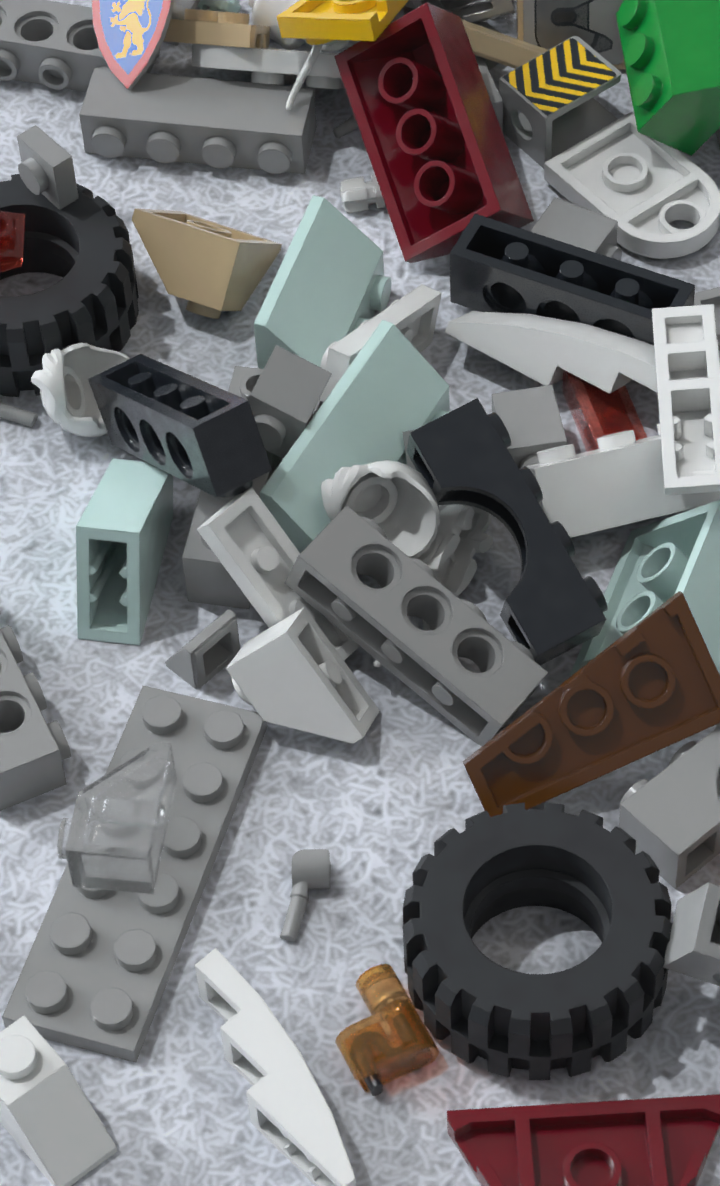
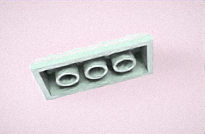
[260,320,450,553]

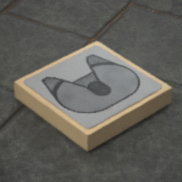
[517,0,626,69]

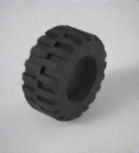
[0,174,139,397]
[403,802,672,1080]

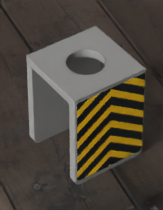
[499,36,621,169]

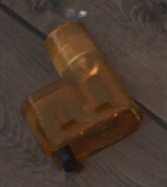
[335,964,439,1096]

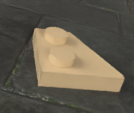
[164,9,270,49]

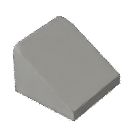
[165,609,240,689]

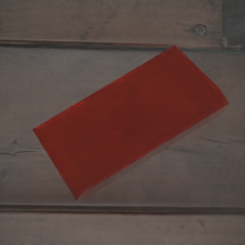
[563,369,647,452]

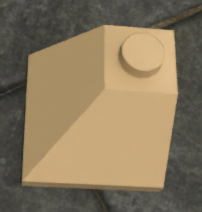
[132,208,282,319]

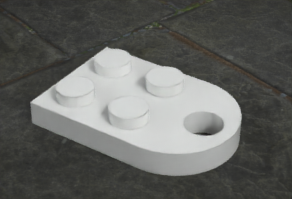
[191,44,345,89]
[544,111,720,259]

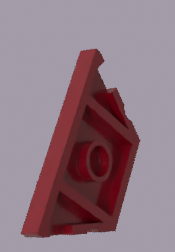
[447,1094,720,1186]

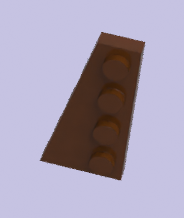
[463,591,720,817]

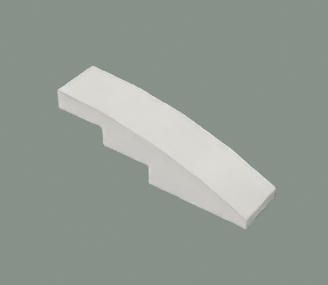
[652,304,720,495]
[445,311,657,394]
[195,948,356,1186]

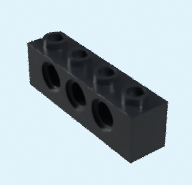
[450,214,695,346]
[88,354,272,498]

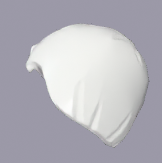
[31,343,130,437]
[321,460,440,558]

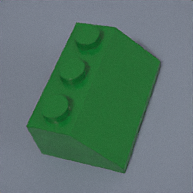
[616,0,720,156]

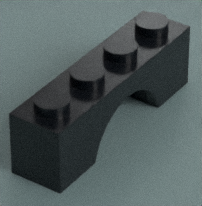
[406,398,608,666]

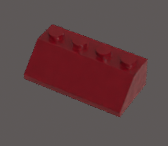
[334,2,534,263]

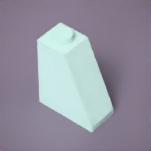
[76,458,173,645]

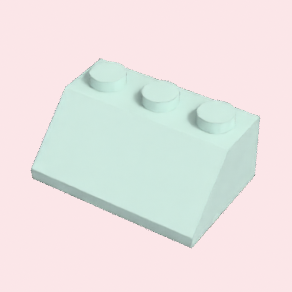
[254,195,392,369]
[570,500,720,676]

